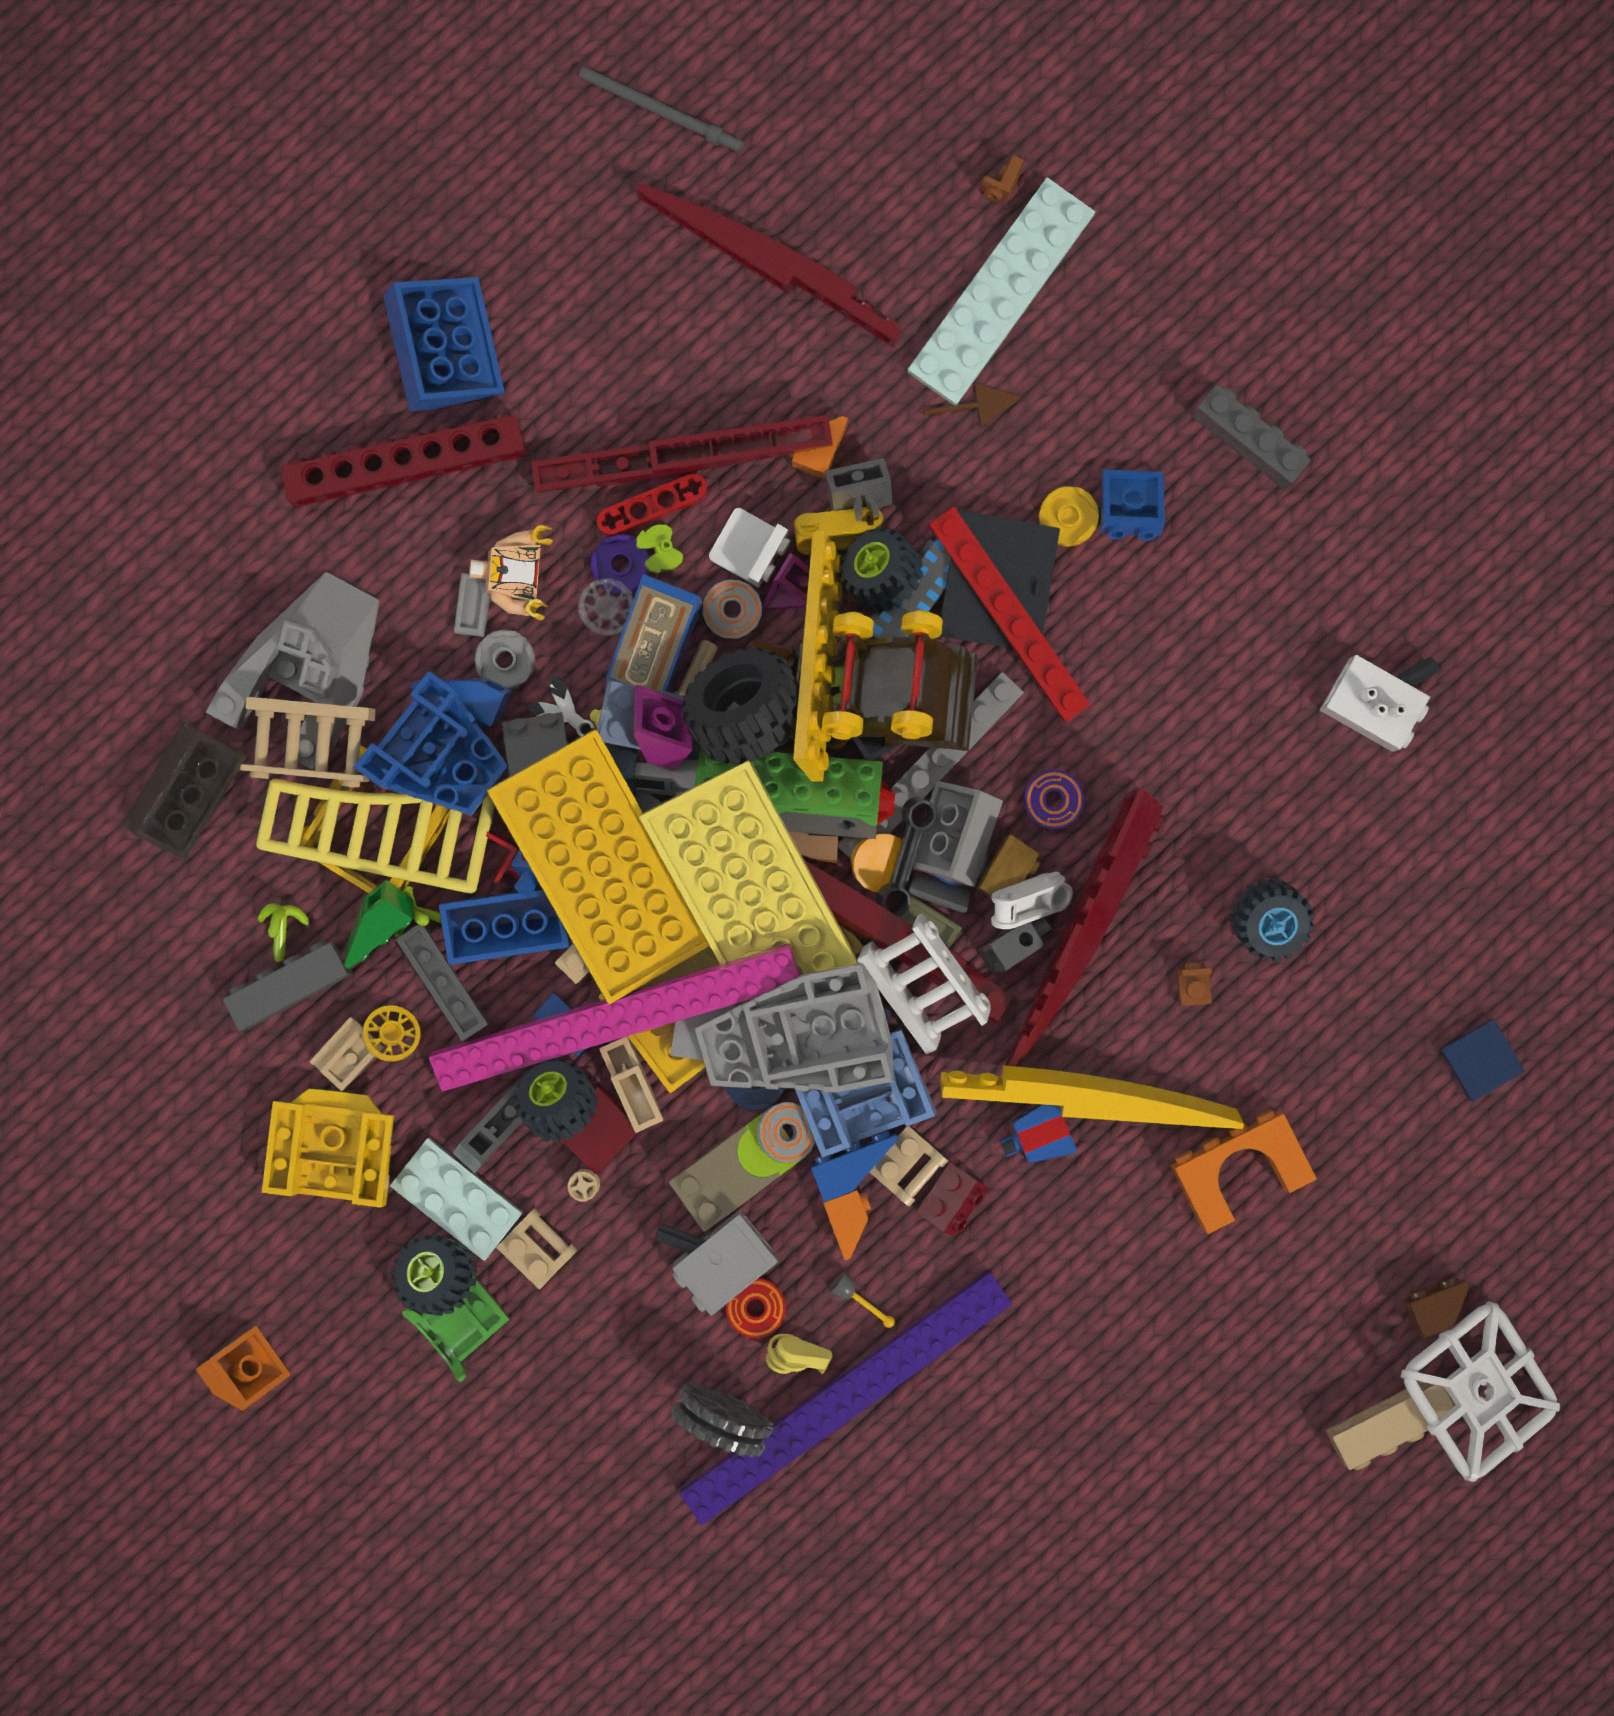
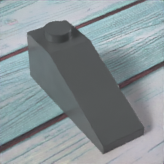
[453,1083,523,1173]

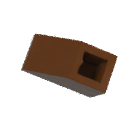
[1403,1276,1469,1338]

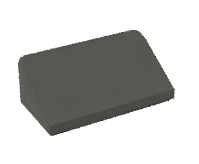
[908,872,971,913]

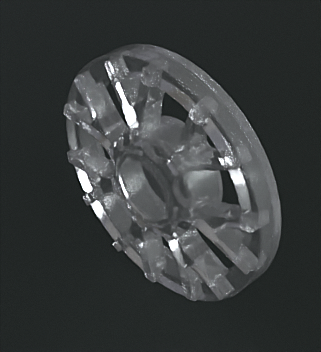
[579,578,634,635]

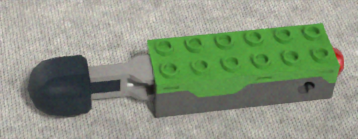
[606,745,895,839]

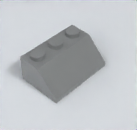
[912,781,1003,887]

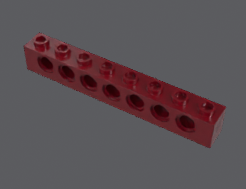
[281,413,528,508]

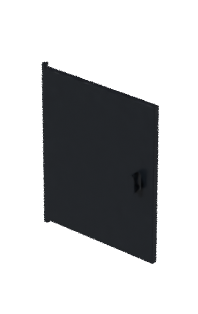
[937,507,1060,648]

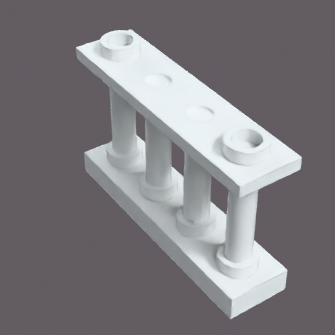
[857,913,991,1055]

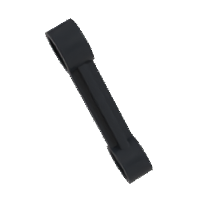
[876,797,937,916]

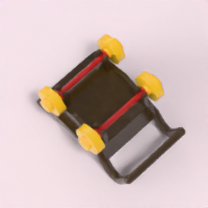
[789,610,978,751]

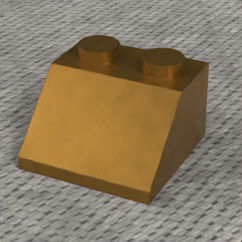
[976,834,1040,898]

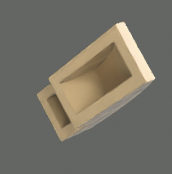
[599,1036,664,1133]

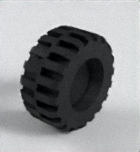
[682,647,800,764]

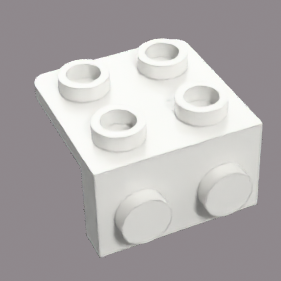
[709,508,791,588]

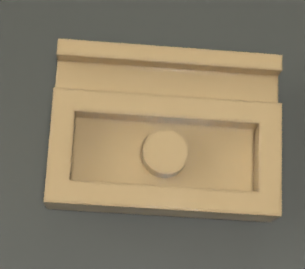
[310,1016,385,1091]

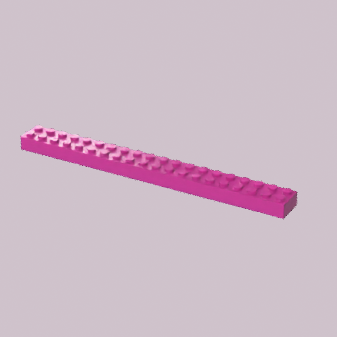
[429,943,801,1092]

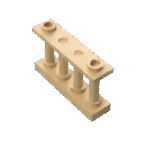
[240,697,376,787]

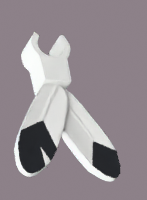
[528,676,596,737]

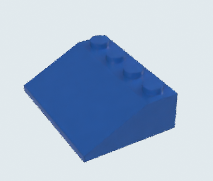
[383,277,505,411]

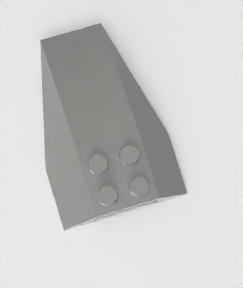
[695,963,894,1093]

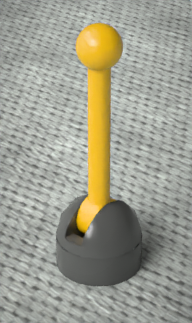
[830,1272,895,1328]

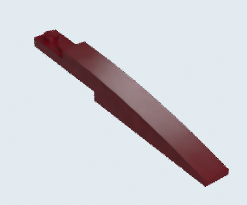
[636,183,901,348]
[531,415,833,493]
[804,860,1013,1023]

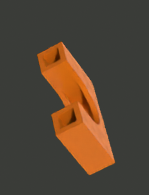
[1170,1110,1317,1234]

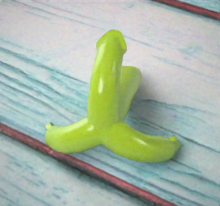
[394,886,442,938]
[258,903,310,962]

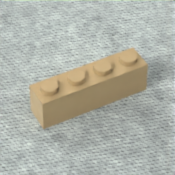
[1326,1382,1454,1470]

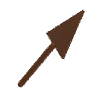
[922,383,1022,427]

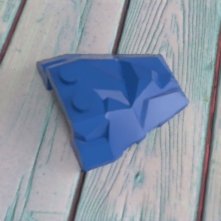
[353,671,508,816]

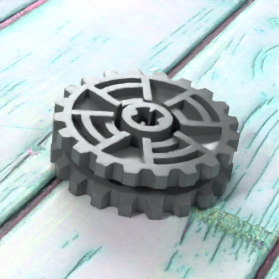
[671,1383,774,1457]

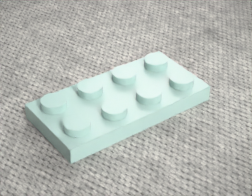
[390,1137,523,1261]

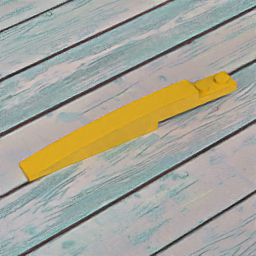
[939,1066,1244,1129]

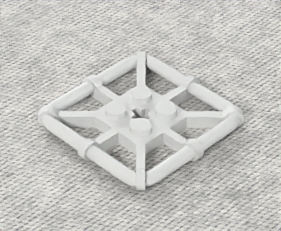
[1401,1302,1560,1482]

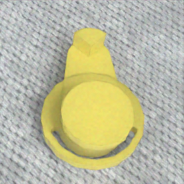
[766,1333,832,1374]

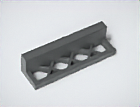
[396,924,489,1041]

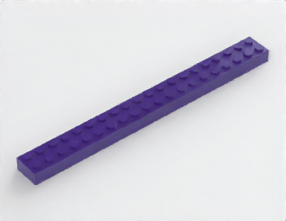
[680,1271,1012,1525]

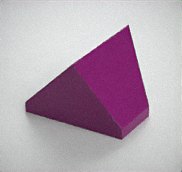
[762,553,810,611]

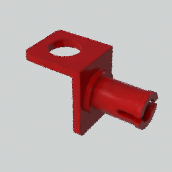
[486,829,521,884]

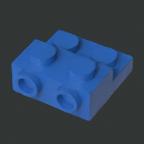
[1100,469,1165,541]

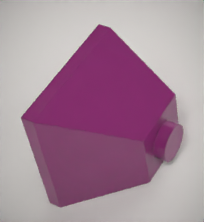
[634,684,692,771]

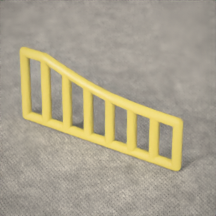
[256,778,495,894]

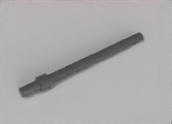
[579,66,744,153]

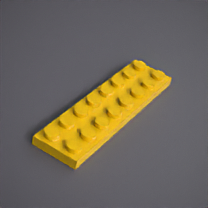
[793,530,843,782]

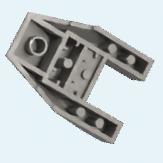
[206,572,380,770]

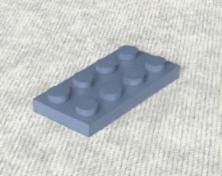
[597,680,700,760]

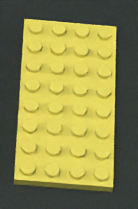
[639,760,859,1004]

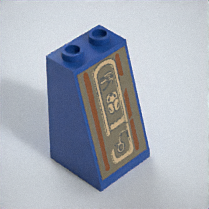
[605,574,703,692]

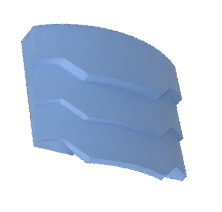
[795,1029,937,1157]

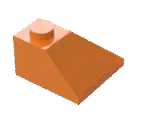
[196,1326,291,1411]

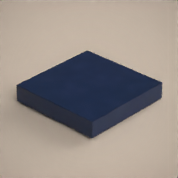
[1439,1019,1525,1102]

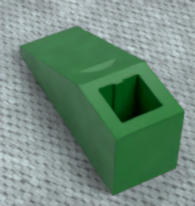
[344,880,413,969]

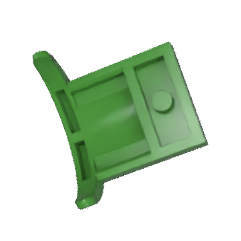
[402,1274,511,1382]

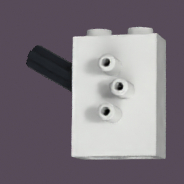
[1320,655,1439,752]

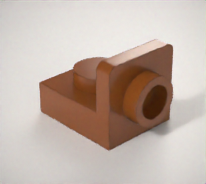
[980,155,1024,203]
[1177,962,1212,1006]

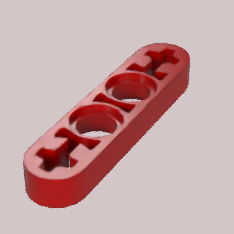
[597,473,708,537]

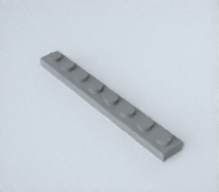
[838,672,1024,860]

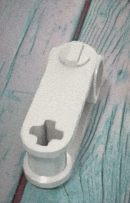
[991,871,1073,929]

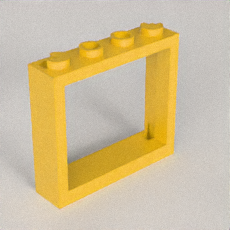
[300,745,450,893]

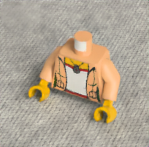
[469,525,553,620]

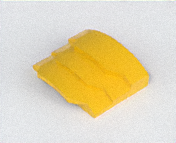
[262,1088,394,1208]

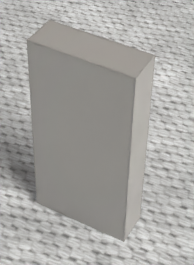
[454,573,490,637]

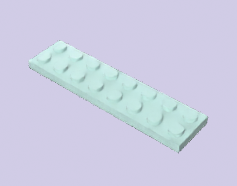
[907,178,1095,405]

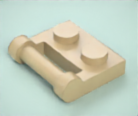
[870,1126,949,1207]
[496,1208,578,1290]

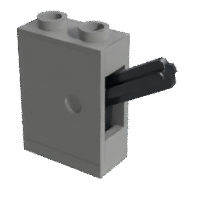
[655,1209,778,1316]

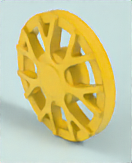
[362,1005,420,1061]

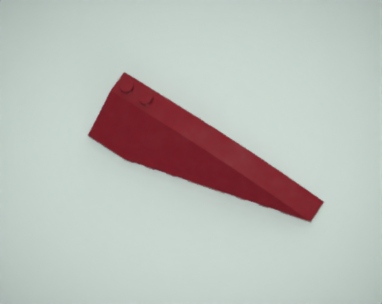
[1005,788,1165,1067]

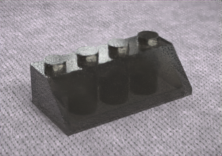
[122,721,247,859]

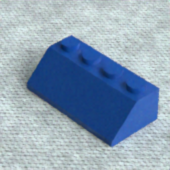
[439,887,570,965]

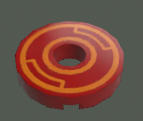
[726,1277,786,1338]

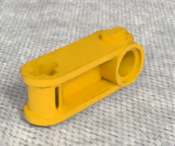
[794,507,883,555]

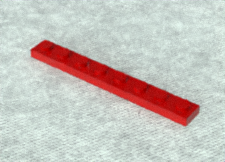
[927,506,1090,722]

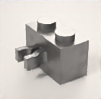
[825,458,892,521]

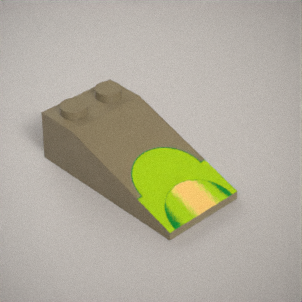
[669,1111,802,1232]

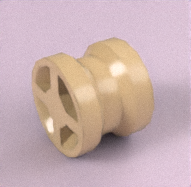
[568,1169,600,1202]

